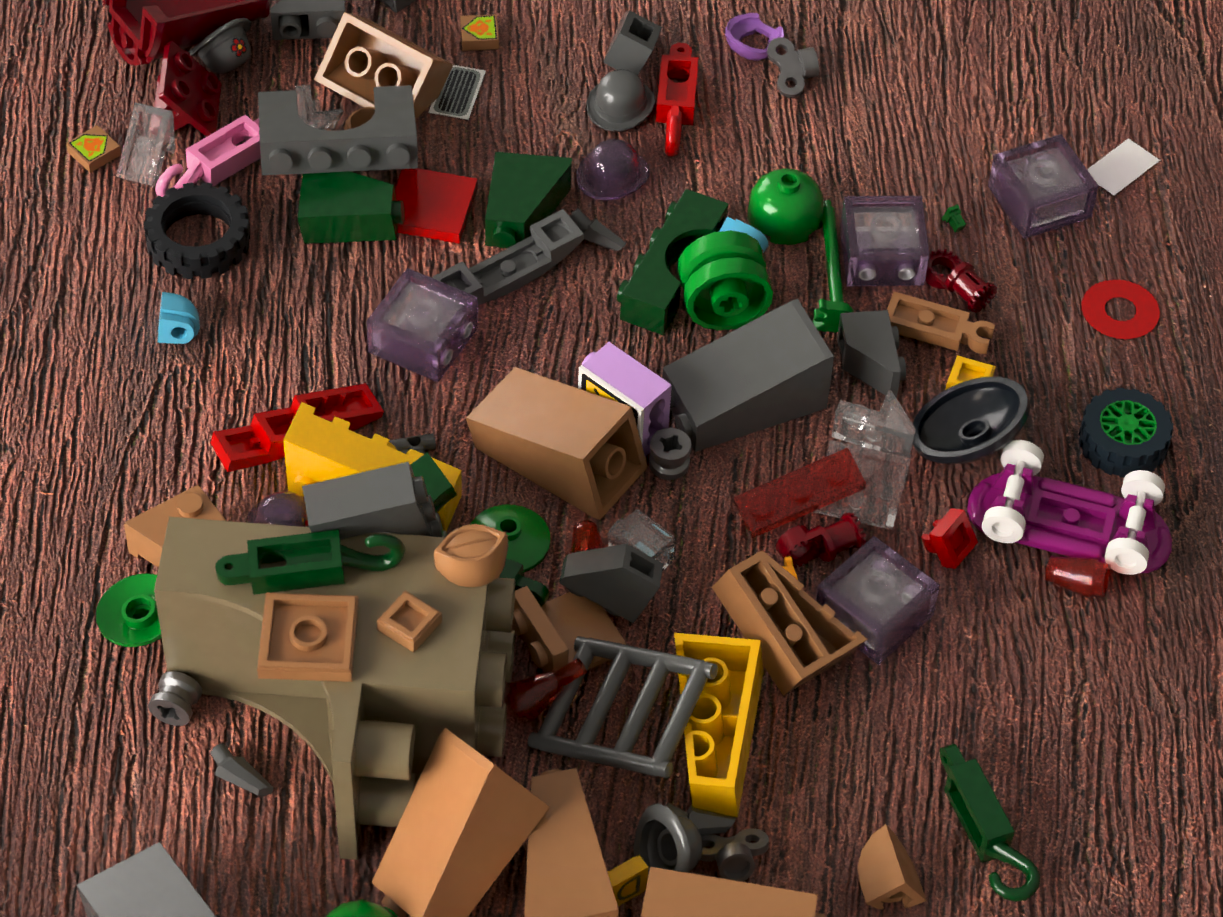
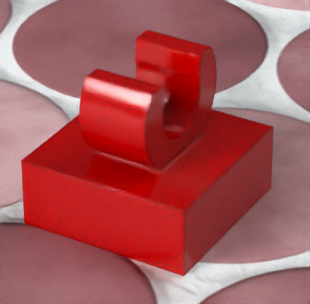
[921,508,978,569]

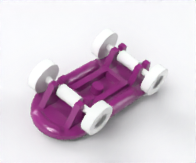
[967,440,1172,575]

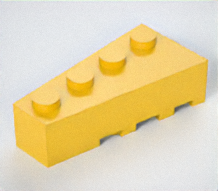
[283,402,462,531]
[674,633,764,817]

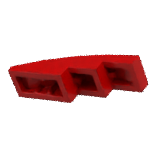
[210,383,384,472]

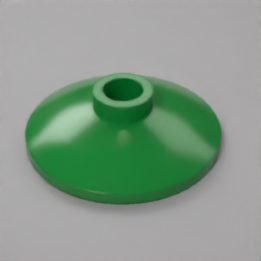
[471,504,550,572]
[96,573,162,647]

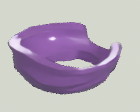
[725,13,785,61]

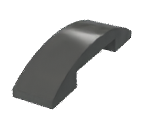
[429,209,584,309]

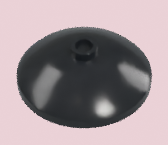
[910,377,1030,465]

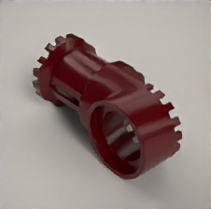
[923,249,997,313]
[776,513,866,568]

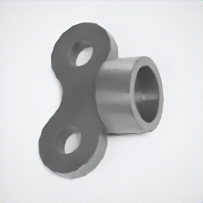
[767,37,819,98]
[700,828,769,882]

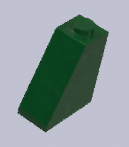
[485,152,572,248]
[297,171,405,244]

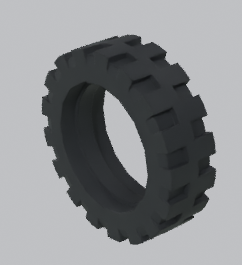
[144,182,250,279]

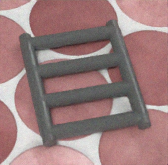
[527,636,718,778]

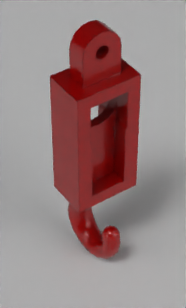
[656,42,699,157]

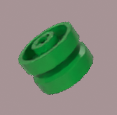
[678,230,773,331]

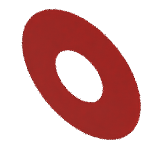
[1081,280,1160,339]

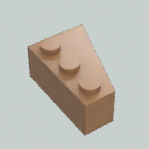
[711,550,868,696]

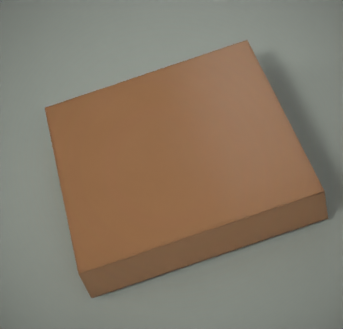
[257,593,359,682]

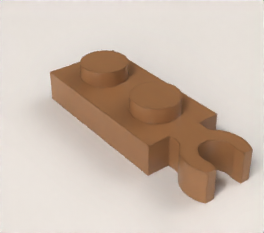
[887,291,995,354]

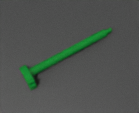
[813,200,854,332]

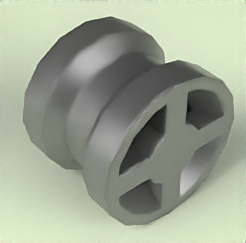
[649,428,691,480]
[148,671,202,726]

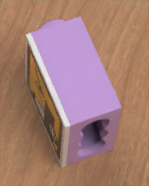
[578,342,672,456]

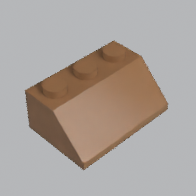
[314,12,453,120]

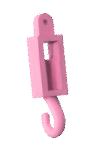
[155,115,261,197]

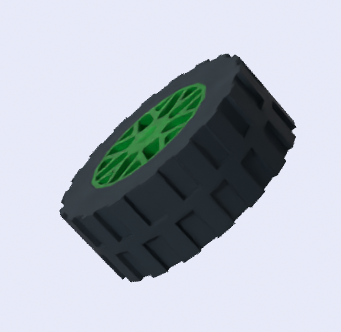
[1078,388,1173,478]

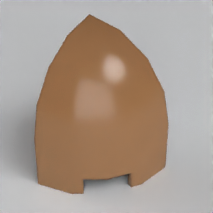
[858,824,927,909]

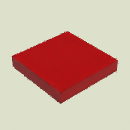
[395,168,478,244]

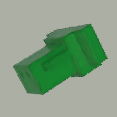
[942,204,966,233]

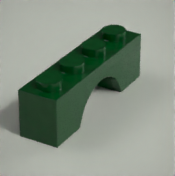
[617,189,728,335]

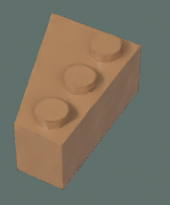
[124,484,226,568]

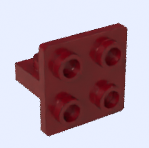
[151,41,222,138]

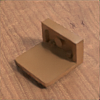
[512,586,626,686]

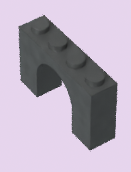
[258,85,418,176]
[302,462,447,540]

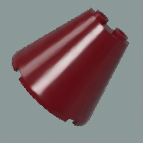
[103,0,270,66]

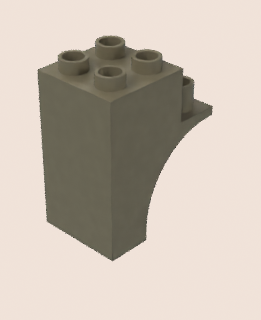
[154,517,515,860]

